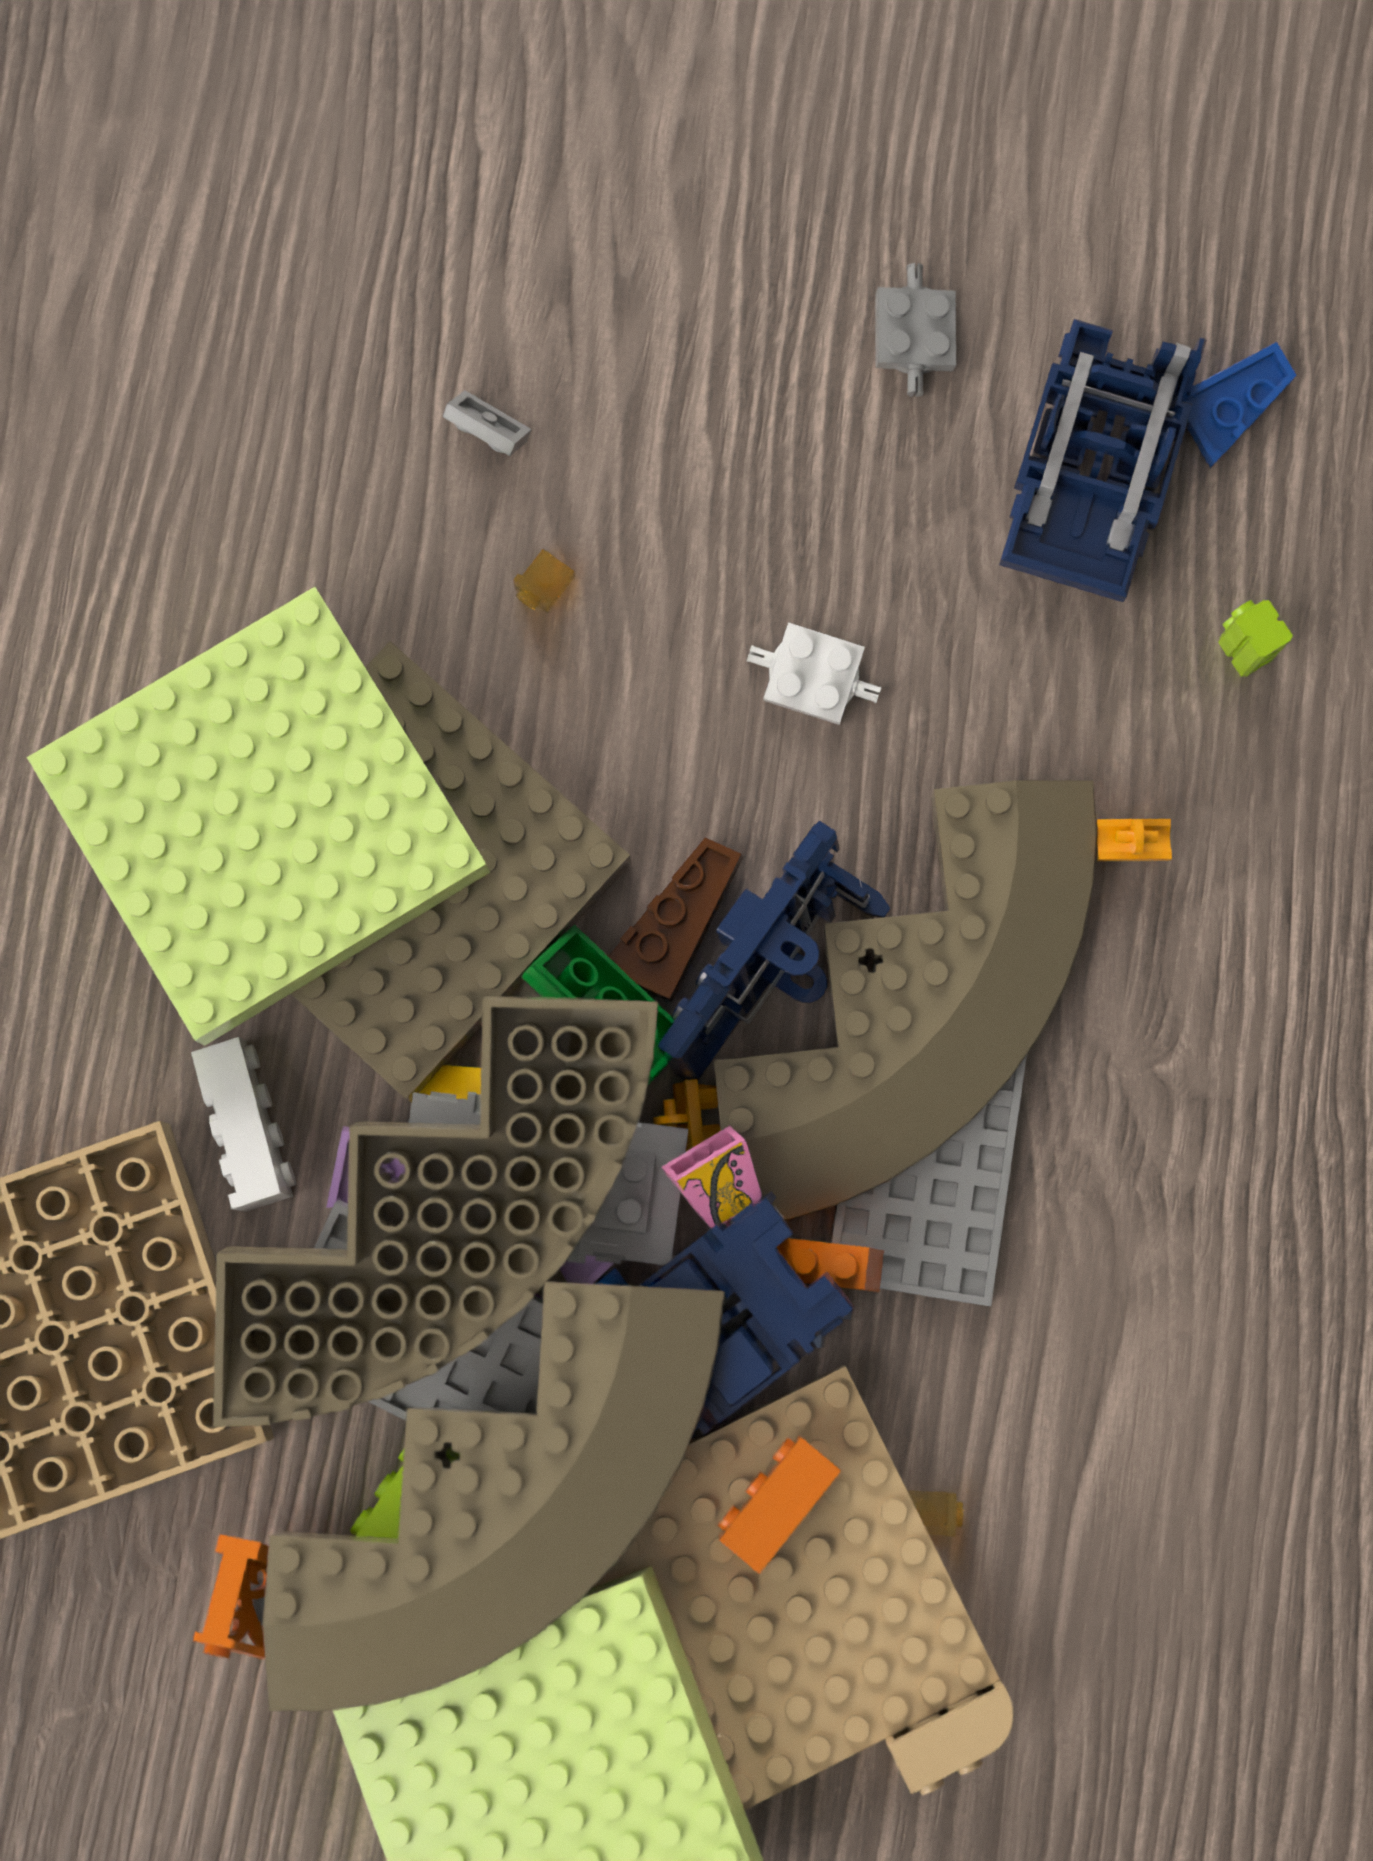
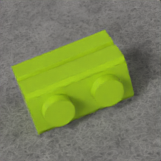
[1218,600,1293,677]

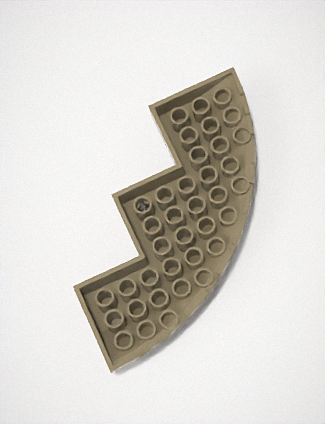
[714,780,1097,1221]
[213,996,658,1427]
[263,1282,725,1711]

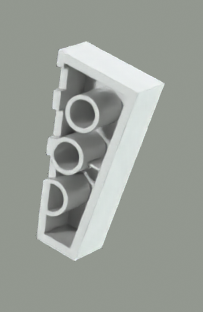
[191,1037,296,1212]

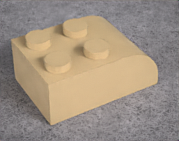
[885,1680,1013,1795]

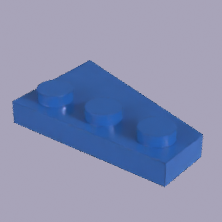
[1185,342,1297,468]

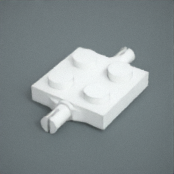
[747,622,881,725]

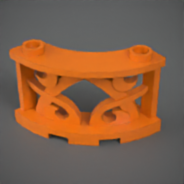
[193,1534,269,1660]

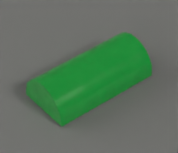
[521,924,675,1086]

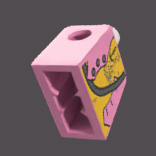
[662,1126,762,1228]

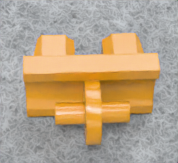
[1096,819,1172,861]
[653,1079,721,1152]

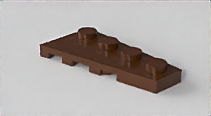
[607,838,743,1002]

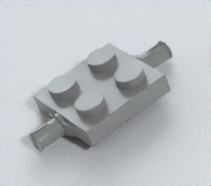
[875,263,956,397]

